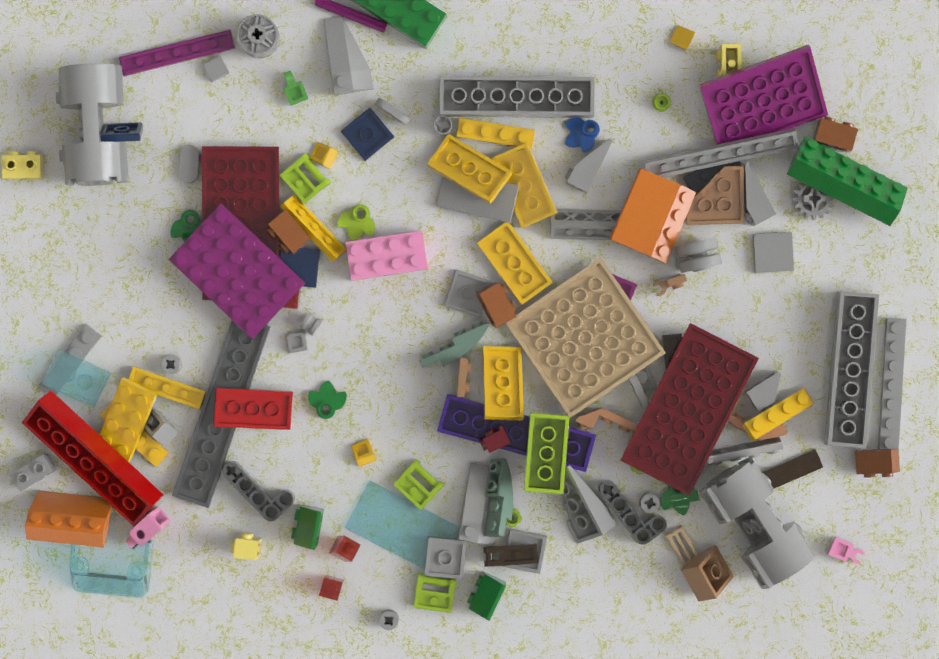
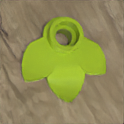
[337,204,375,241]

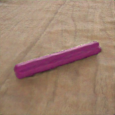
[315,0,387,32]

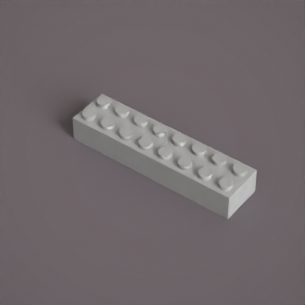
[440,76,594,118]
[824,291,879,449]

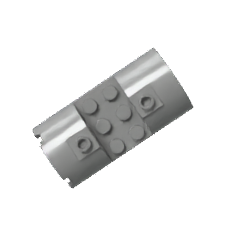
[56,64,129,186]
[699,457,815,589]

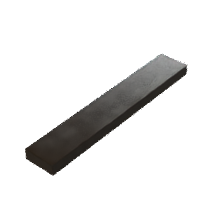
[762,450,823,489]

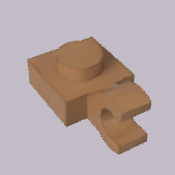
[653,274,687,296]

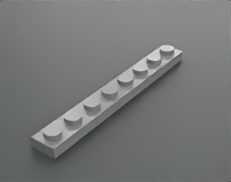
[643,128,798,177]
[878,318,906,449]

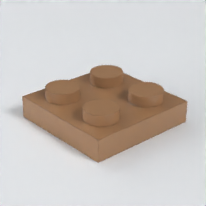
[457,358,472,397]

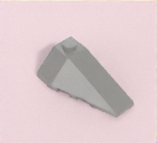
[324,16,374,95]
[457,463,496,545]
[562,465,616,544]

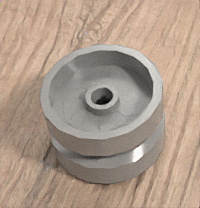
[675,237,722,273]

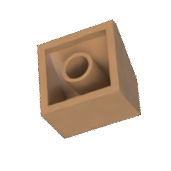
[681,545,734,602]

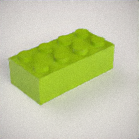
[524,412,570,494]

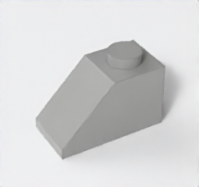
[744,371,781,412]
[144,407,179,447]

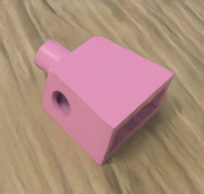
[126,507,171,549]

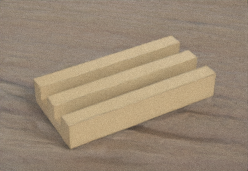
[665,526,698,567]

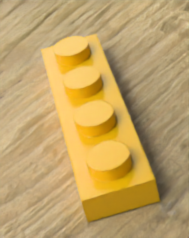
[456,118,535,149]
[280,194,347,262]
[129,366,206,409]
[742,388,815,441]
[100,402,170,467]

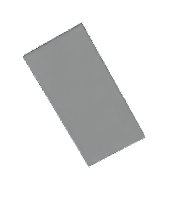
[436,176,519,223]

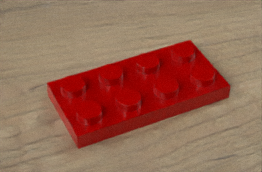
[213,387,293,430]

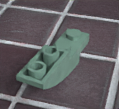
[420,321,489,368]
[485,458,513,538]

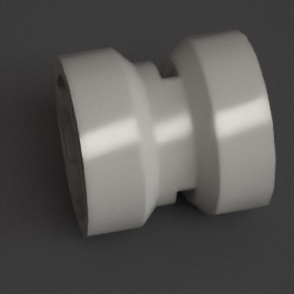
[433,115,453,136]

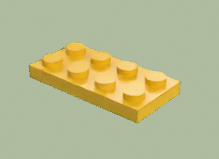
[427,134,512,204]
[492,142,558,228]
[477,222,553,305]
[482,346,524,420]
[99,377,157,462]

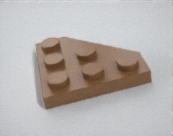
[686,165,744,225]

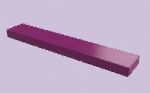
[119,30,235,77]

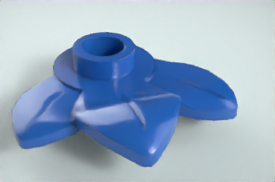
[564,118,600,153]

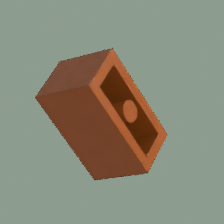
[813,116,858,152]
[265,209,311,254]
[475,282,517,327]
[855,449,900,478]

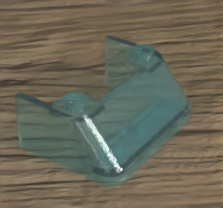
[69,540,154,598]

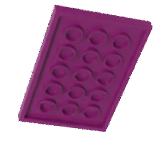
[699,45,828,145]
[168,203,306,339]

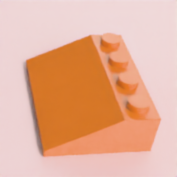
[610,168,696,263]
[25,490,113,548]

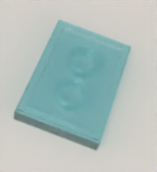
[41,348,111,408]

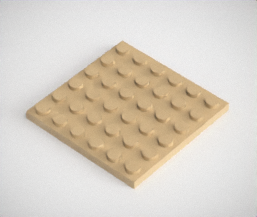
[506,257,666,418]

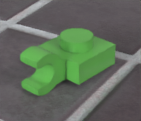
[283,71,309,106]

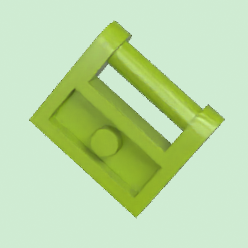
[280,153,331,204]
[393,459,444,510]
[414,573,456,613]

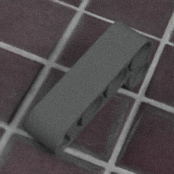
[222,461,295,521]
[599,480,667,545]

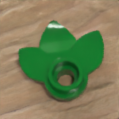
[170,210,202,242]
[308,381,347,419]
[661,485,699,515]

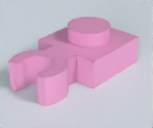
[828,536,865,564]

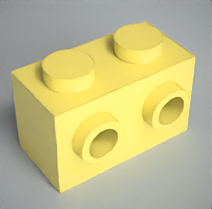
[716,44,742,78]
[1,151,44,180]
[230,532,262,560]

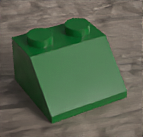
[291,505,324,550]
[467,572,506,621]

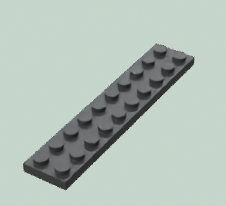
[172,320,271,508]

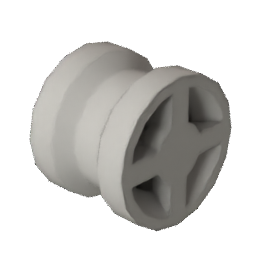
[299,312,323,336]
[161,355,182,374]
[639,493,660,513]
[379,609,399,630]

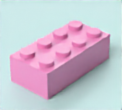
[346,231,428,281]

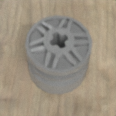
[237,14,280,59]

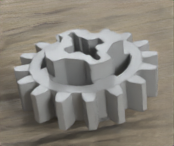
[792,183,835,220]

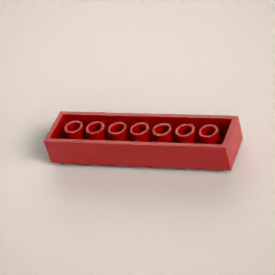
[21,390,164,527]

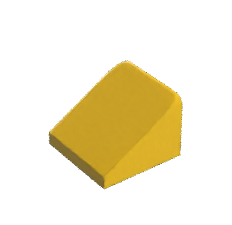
[669,25,696,51]
[309,141,338,168]
[351,439,377,467]

